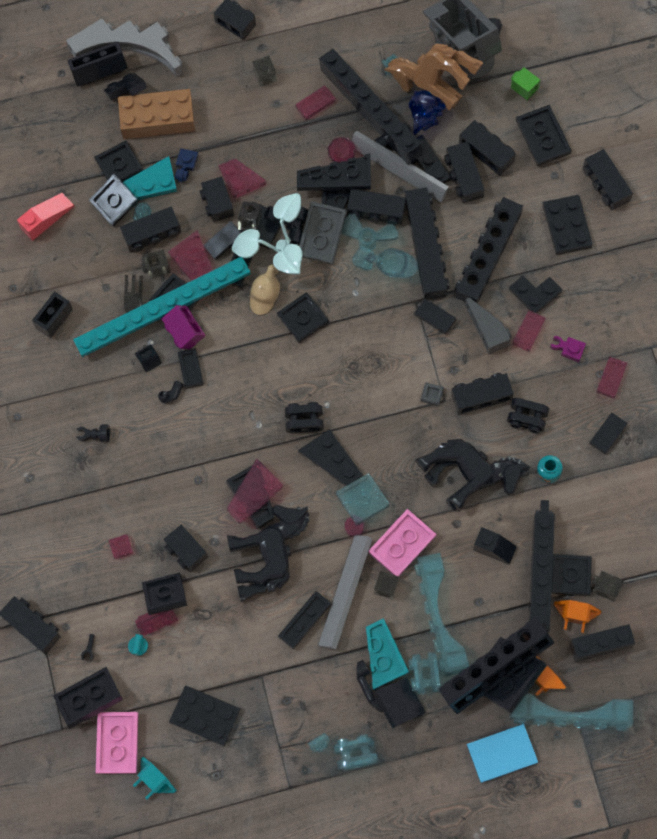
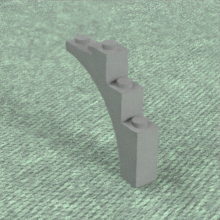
[66,19,183,77]

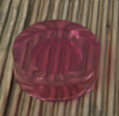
[345,516,364,537]

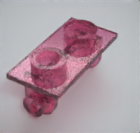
[135,609,178,636]

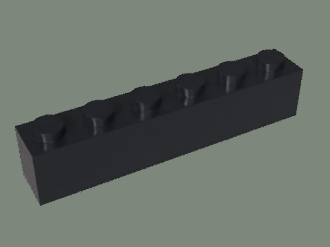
[405,187,450,299]

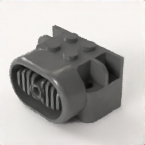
[423,0,502,79]

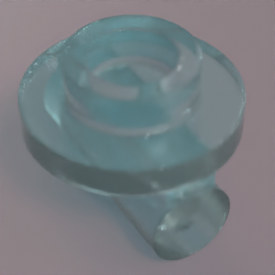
[132,202,151,220]

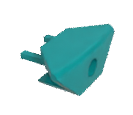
[133,757,177,800]

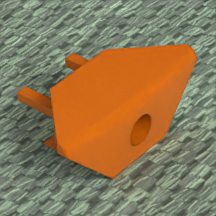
[554,600,601,633]
[535,656,566,696]

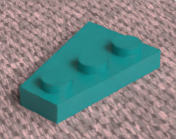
[123,156,177,200]
[366,618,410,690]

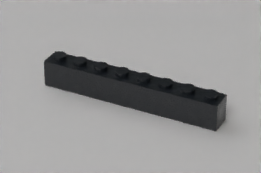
[319,49,423,165]

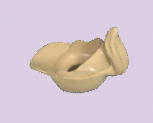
[250,264,280,315]

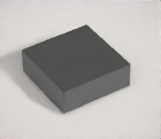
[421,382,444,406]

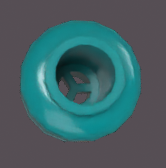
[537,455,563,483]

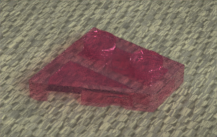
[219,158,266,199]

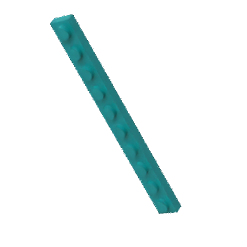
[73,257,251,357]

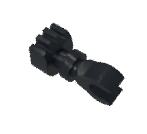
[76,424,111,442]

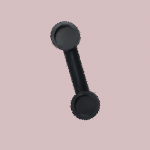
[356,660,383,713]

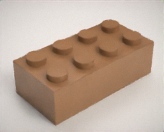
[118,89,195,139]

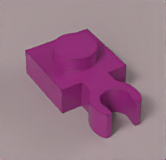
[550,336,586,362]

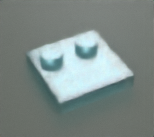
[336,473,390,526]

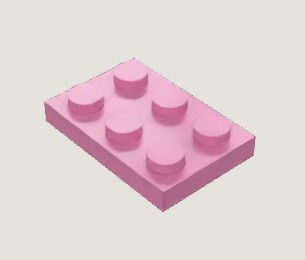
[368,509,437,578]
[96,712,139,774]

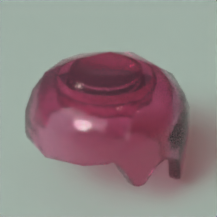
[327,137,356,163]

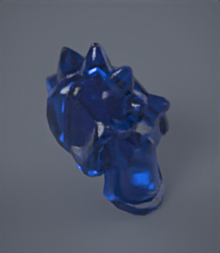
[408,90,446,135]

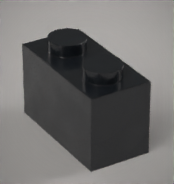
[214,0,256,40]
[199,176,234,222]
[32,291,73,338]
[164,524,208,572]

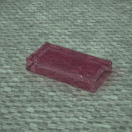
[295,85,335,120]
[512,310,546,352]
[597,357,627,398]

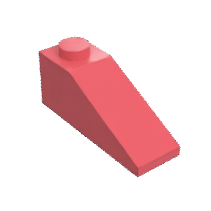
[17,193,74,241]

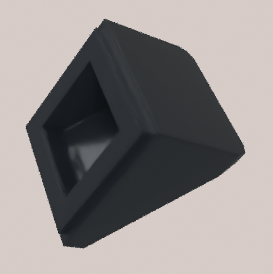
[135,344,162,372]

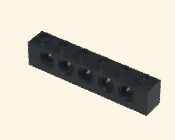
[454,197,523,304]
[439,617,555,714]

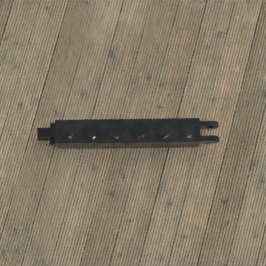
[529,500,555,634]

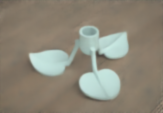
[232,193,303,274]

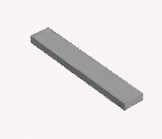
[350,131,449,202]
[318,535,372,649]

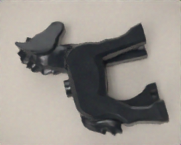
[415,439,530,512]
[227,505,310,602]

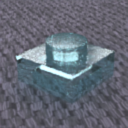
[308,732,330,753]

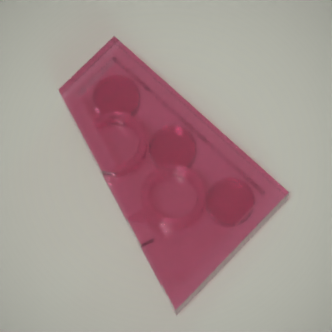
[168,230,213,281]
[227,459,283,524]

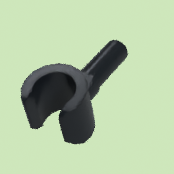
[81,634,95,661]

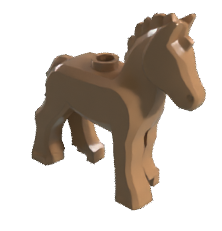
[384,44,483,111]

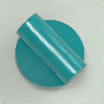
[128,634,148,656]

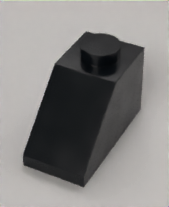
[473,527,517,565]

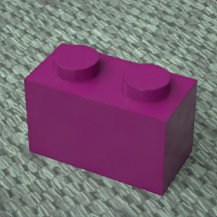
[162,305,206,349]

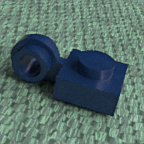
[175,148,199,183]

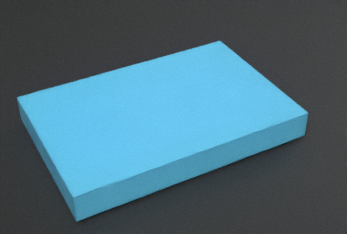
[467,724,538,783]

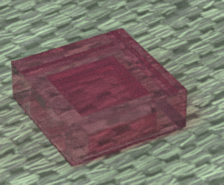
[109,534,133,559]

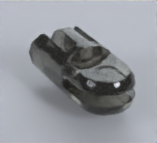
[124,275,143,313]

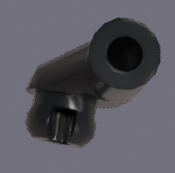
[158,381,184,404]

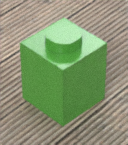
[511,67,540,101]

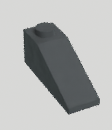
[465,298,512,354]

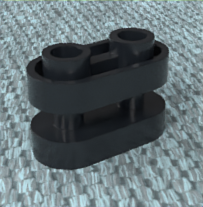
[507,398,550,434]
[284,402,324,433]

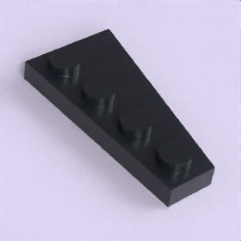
[297,153,371,191]

